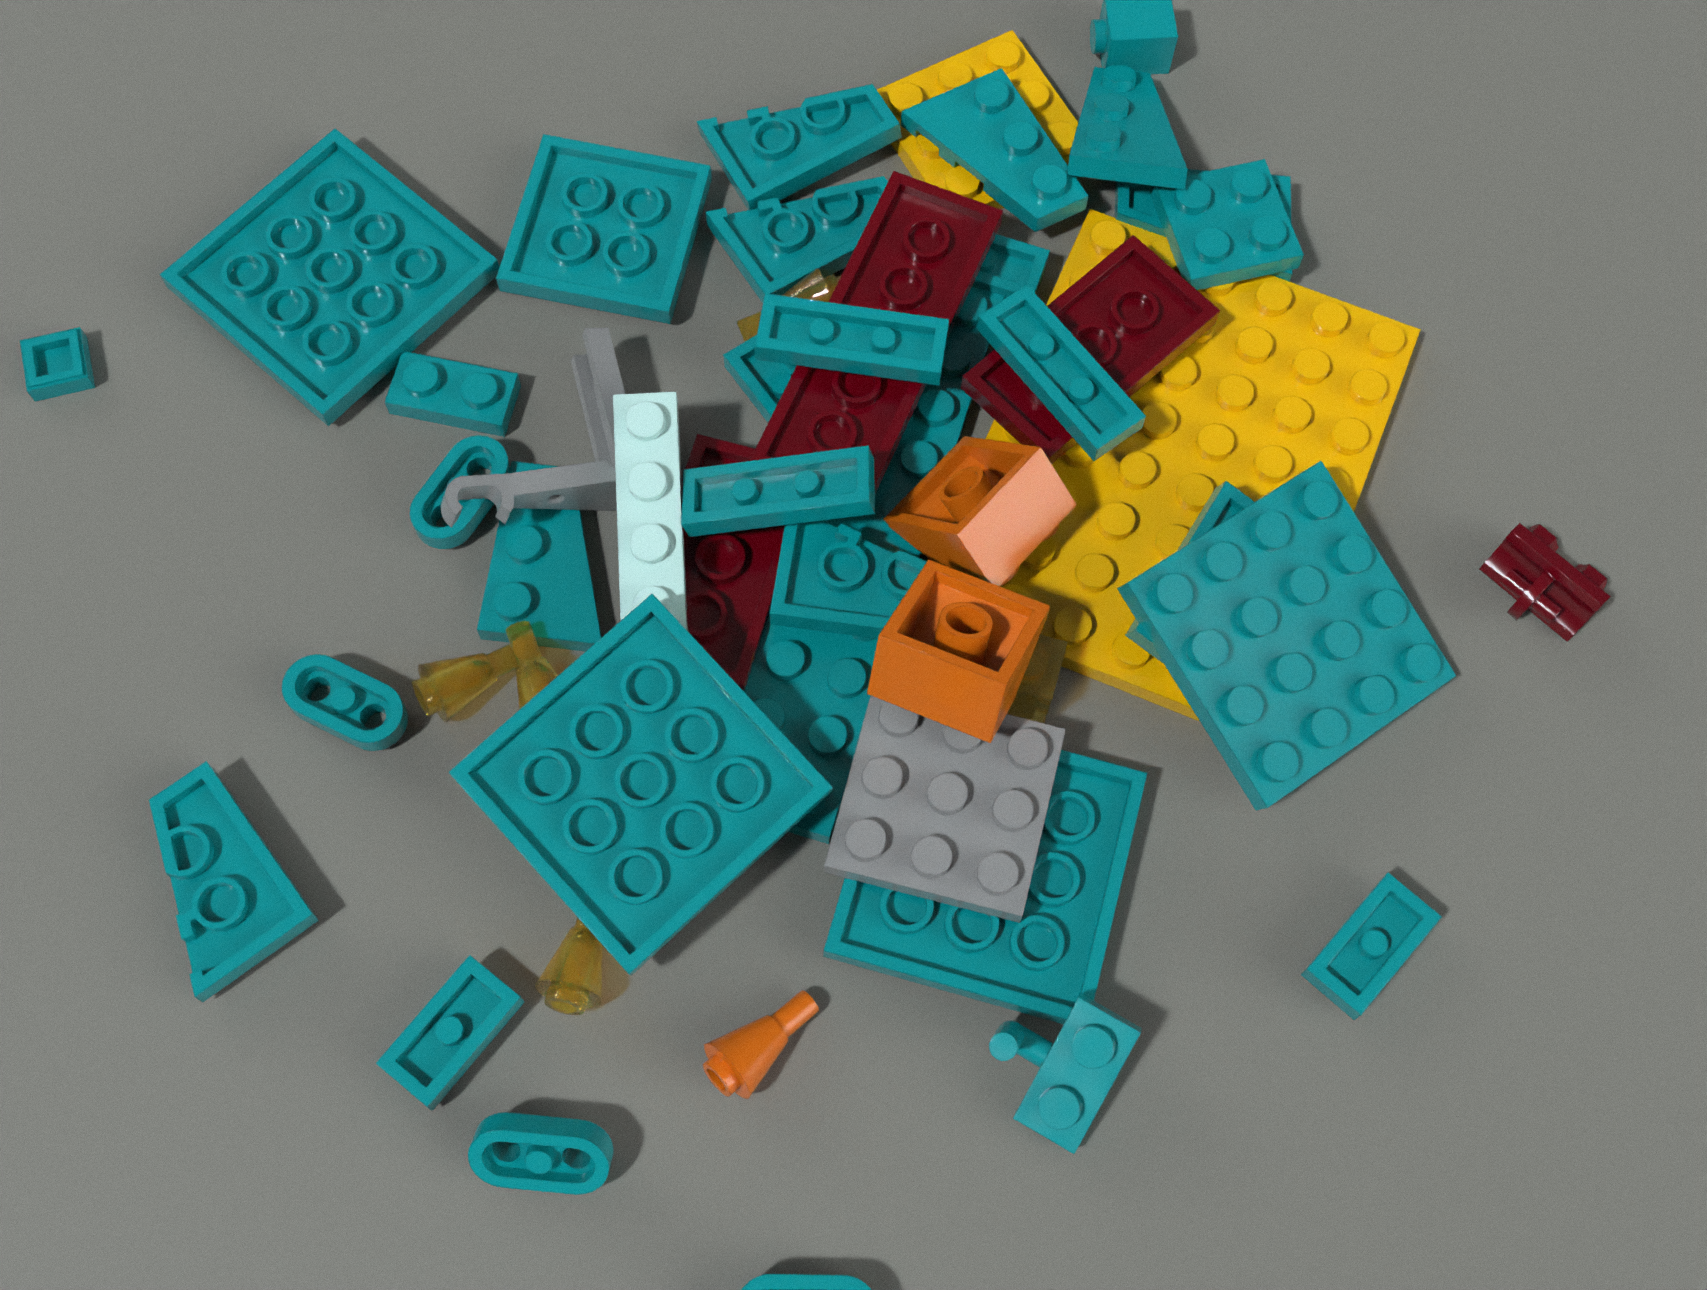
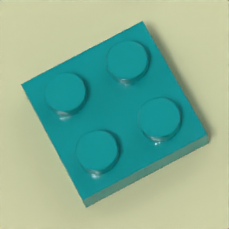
[1151,159,1304,290]

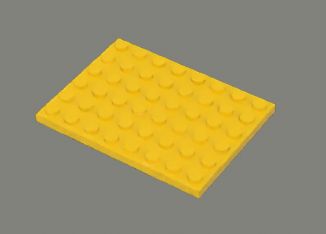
[985,209,1421,722]

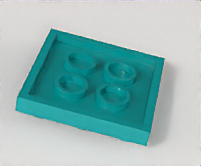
[496,134,712,324]

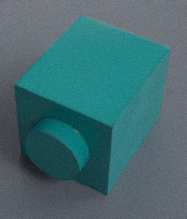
[1090,0,1178,74]

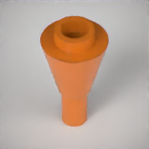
[703,990,819,1099]

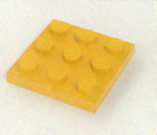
[877,30,1078,209]

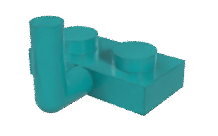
[989,993,1142,1154]

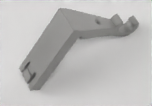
[441,327,625,528]

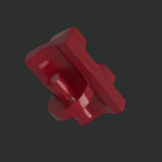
[1479,523,1611,642]

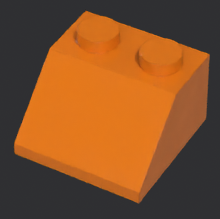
[884,436,1077,586]
[867,559,1050,743]

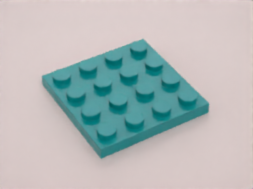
[159,128,499,426]
[1117,461,1456,811]
[448,594,833,976]
[823,750,1147,1024]

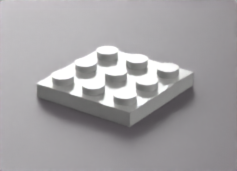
[824,696,1066,923]

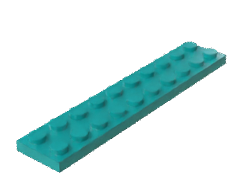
[743,286,1005,844]

